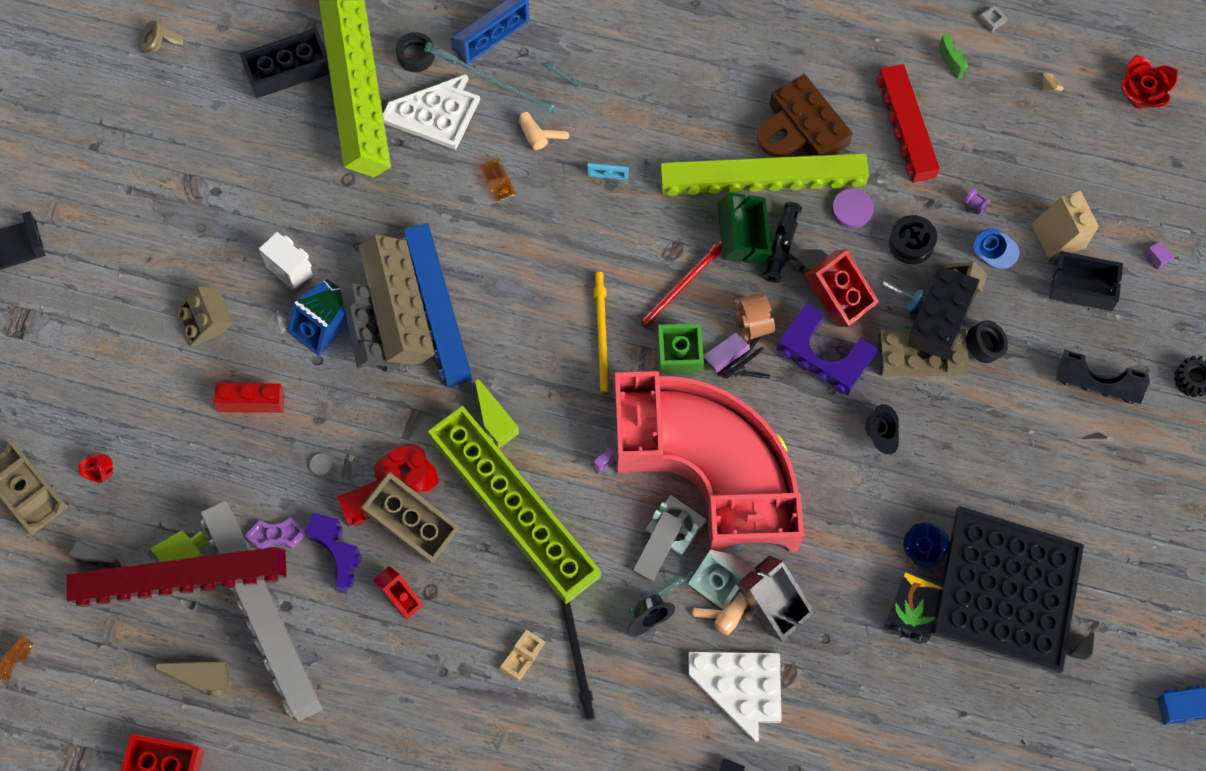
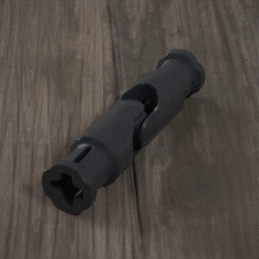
[763,202,802,283]

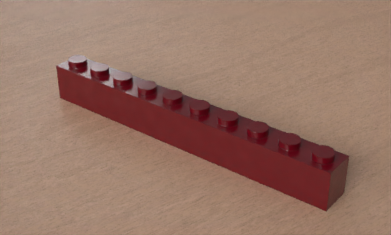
[66,547,287,607]

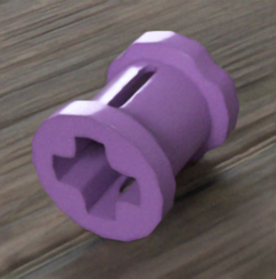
[963,188,991,215]

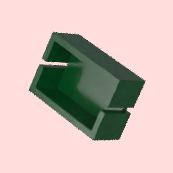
[717,192,772,265]

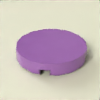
[832,188,874,229]

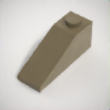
[156,662,229,698]

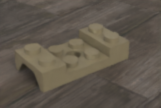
[878,329,970,377]
[0,439,68,535]

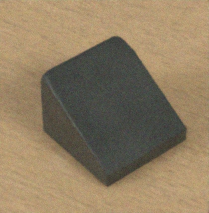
[1070,632,1094,660]

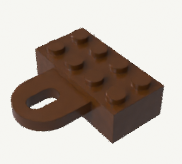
[757,73,853,157]

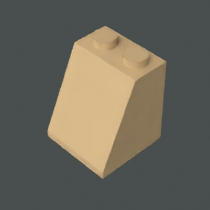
[1031,190,1099,261]

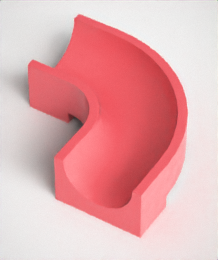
[614,371,804,552]

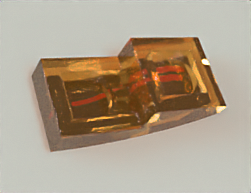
[480,158,516,202]
[0,637,33,684]

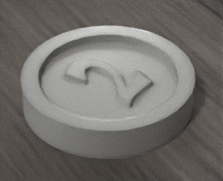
[310,454,332,476]

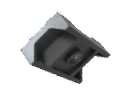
[341,283,400,373]

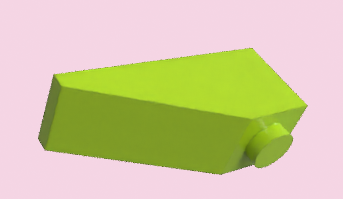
[475,379,519,448]

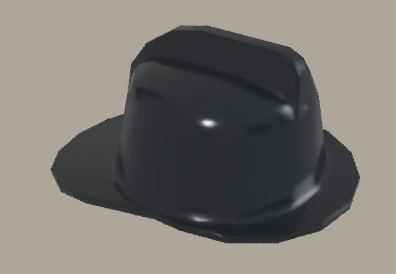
[865,404,899,455]
[627,594,675,637]

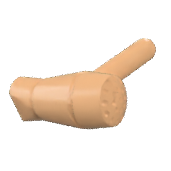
[519,112,569,150]
[691,592,748,635]

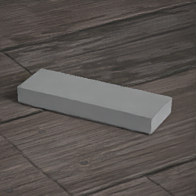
[633,511,684,581]

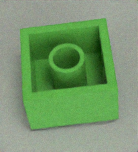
[657,323,704,374]

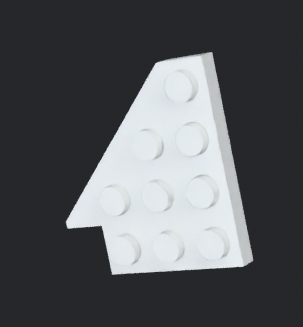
[383,75,480,150]
[689,652,781,742]

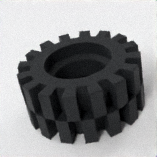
[1174,355,1206,397]

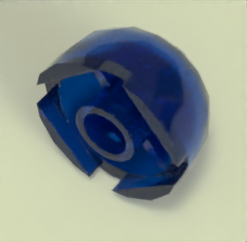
[903,522,950,567]

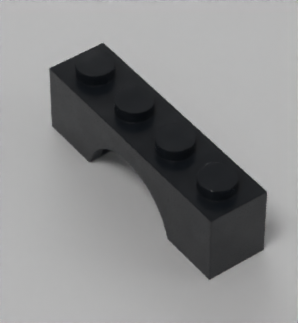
[1056,349,1150,404]

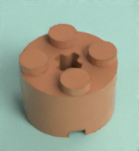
[734,292,775,341]

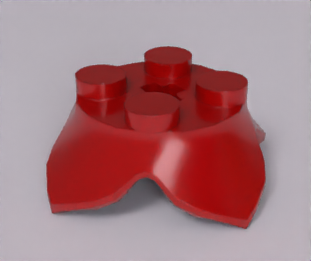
[1121,54,1178,109]
[374,444,439,493]

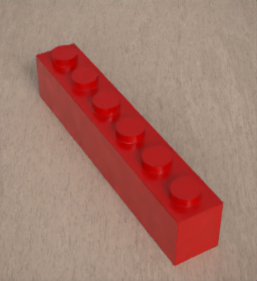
[876,64,940,183]

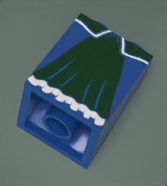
[287,279,348,356]

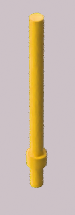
[594,272,609,393]

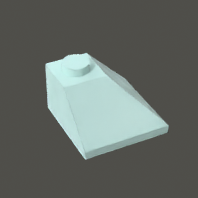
[688,550,755,610]

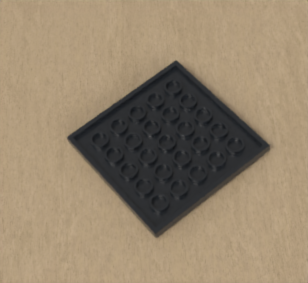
[932,506,1084,673]

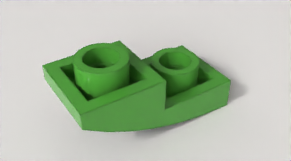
[939,34,967,78]

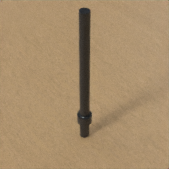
[560,599,595,721]

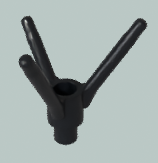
[723,336,770,379]

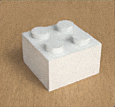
[259,232,313,292]

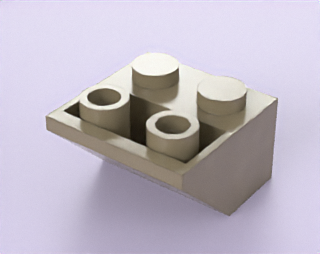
[175,287,233,346]

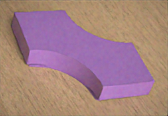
[244,517,306,549]

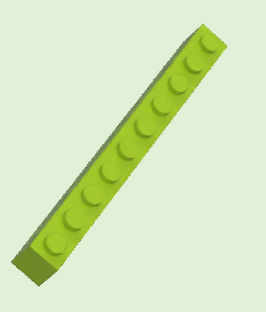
[660,154,869,196]

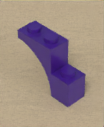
[306,513,362,594]

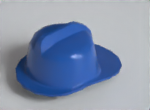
[973,228,1020,269]

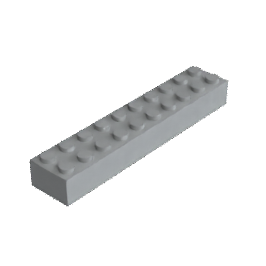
[200,501,324,722]

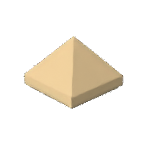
[1043,72,1064,91]

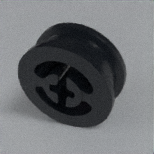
[889,215,937,264]

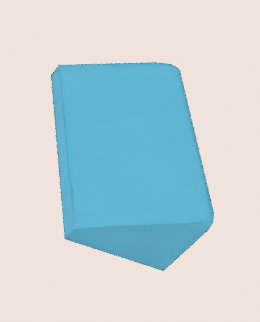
[587,162,629,180]

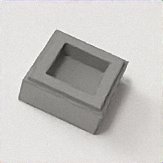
[979,5,1008,32]

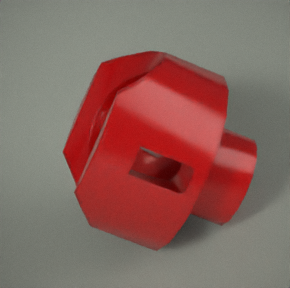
[79,452,113,483]

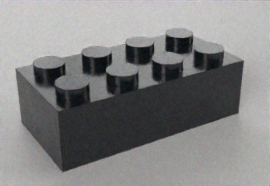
[239,28,330,99]
[907,266,980,360]

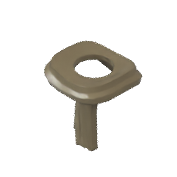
[139,20,184,54]

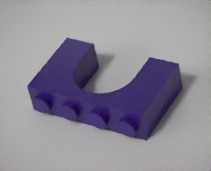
[776,303,878,396]

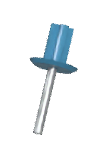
[882,281,924,312]

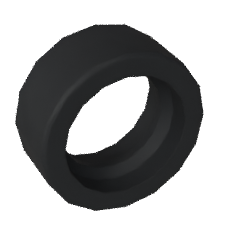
[396,32,435,72]
[966,320,1008,363]

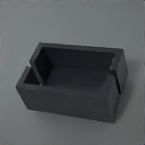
[1049,251,1123,311]
[737,555,815,641]

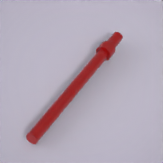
[641,240,722,327]

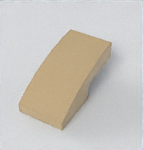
[499,630,545,683]

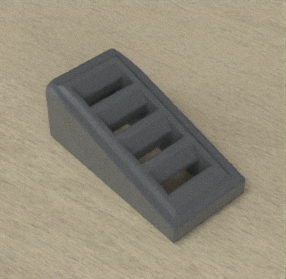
[69,540,121,568]

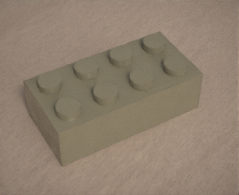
[359,472,460,563]

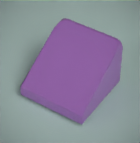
[1144,242,1174,269]

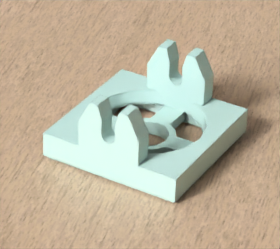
[645,495,707,556]

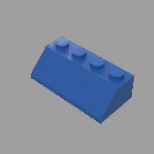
[451,0,530,65]

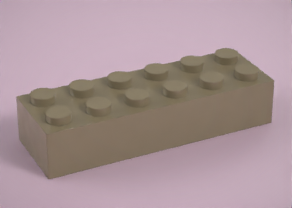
[359,234,435,365]

